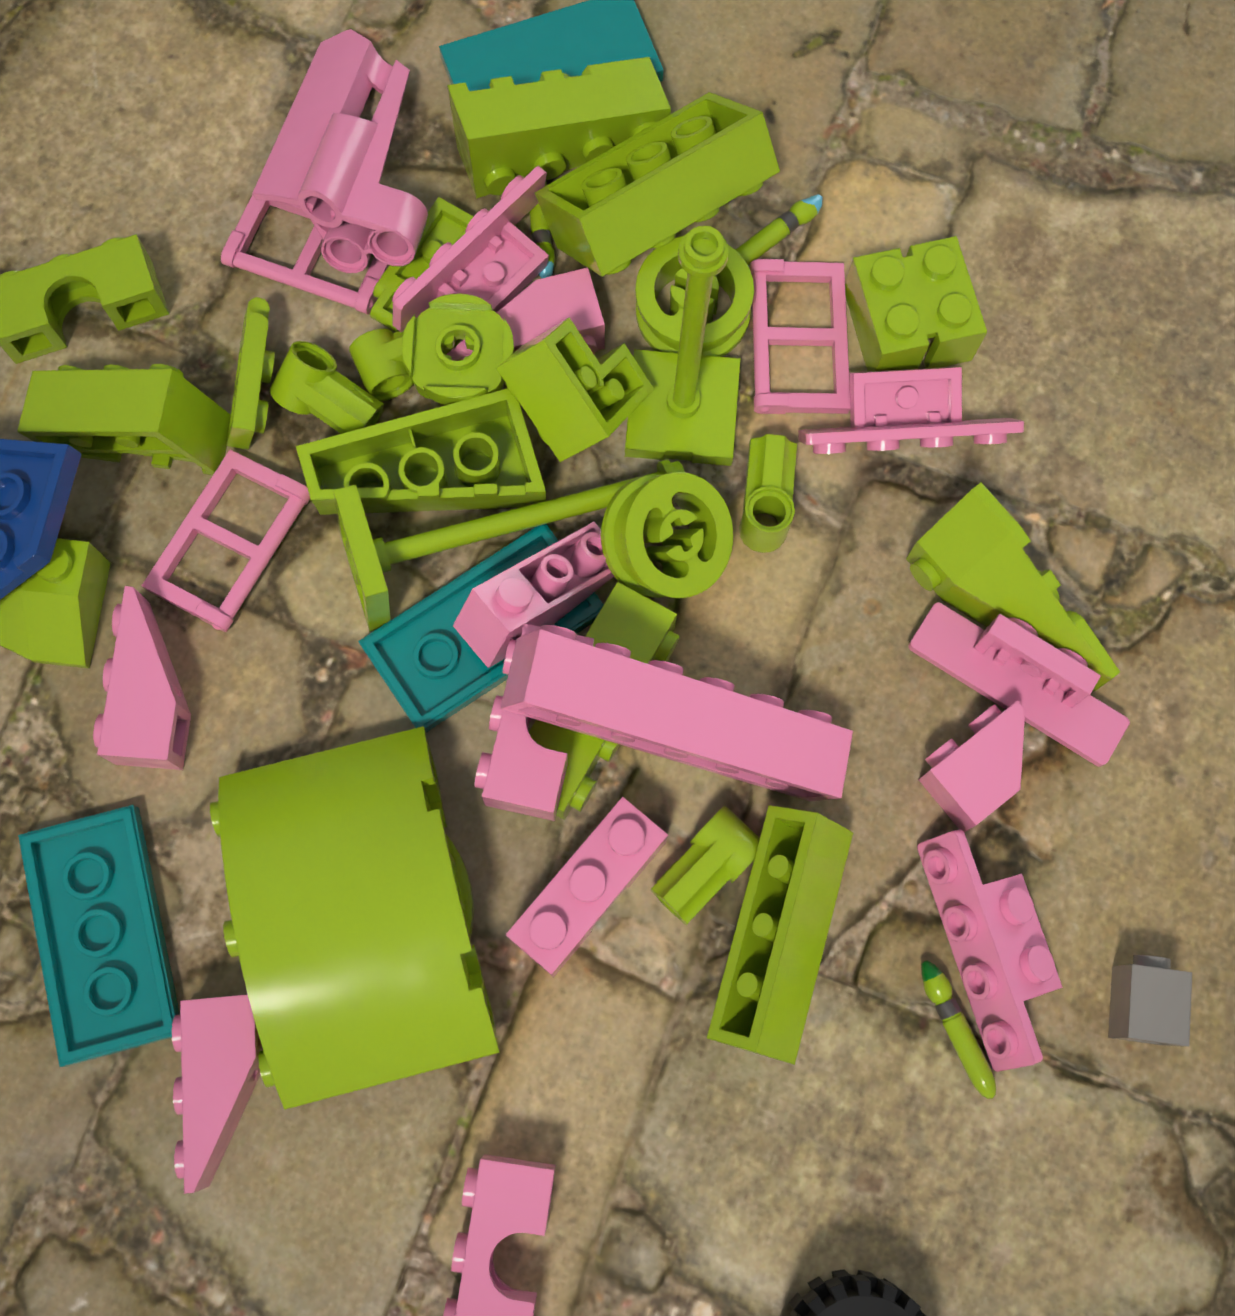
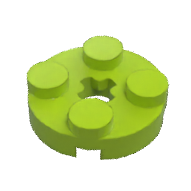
[402,294,515,405]

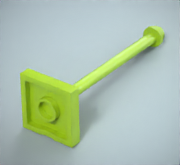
[624,225,741,466]
[333,460,685,632]

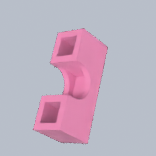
[475,623,594,821]
[506,797,668,978]
[443,1154,556,1316]

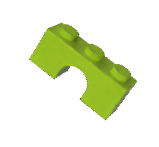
[0,234,169,364]

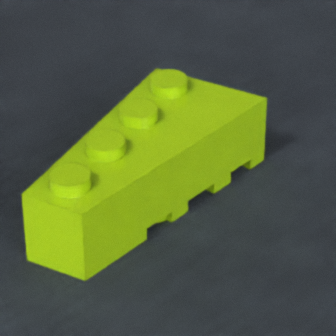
[447,57,671,199]

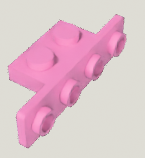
[392,166,549,332]
[798,367,1024,454]
[908,602,1130,767]
[917,829,1063,1072]

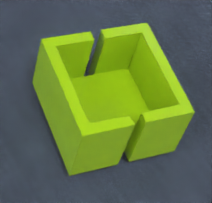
[845,236,987,372]

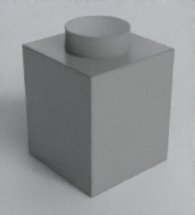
[1108,955,1192,1047]

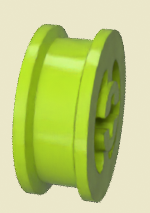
[635,236,754,357]
[601,472,733,598]

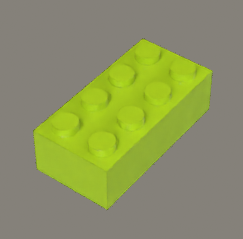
[534,92,780,277]

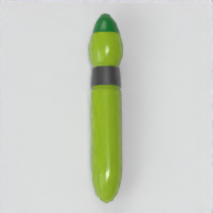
[921,960,996,1099]

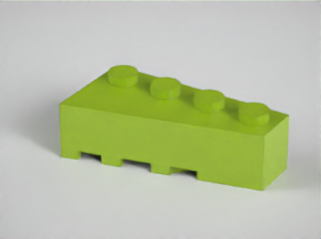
[296,388,546,515]

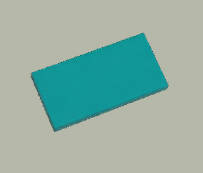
[439,0,664,91]
[358,524,604,733]
[18,805,180,1067]

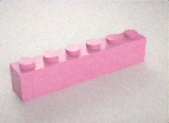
[500,625,853,801]

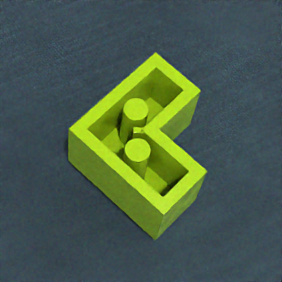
[496,317,654,462]

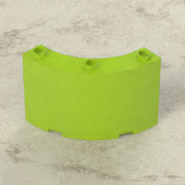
[210,726,500,1110]

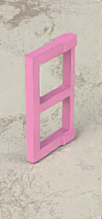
[221,195,389,315]
[750,259,851,414]
[141,449,310,632]

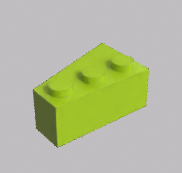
[17,364,231,475]

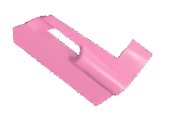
[252,29,428,273]

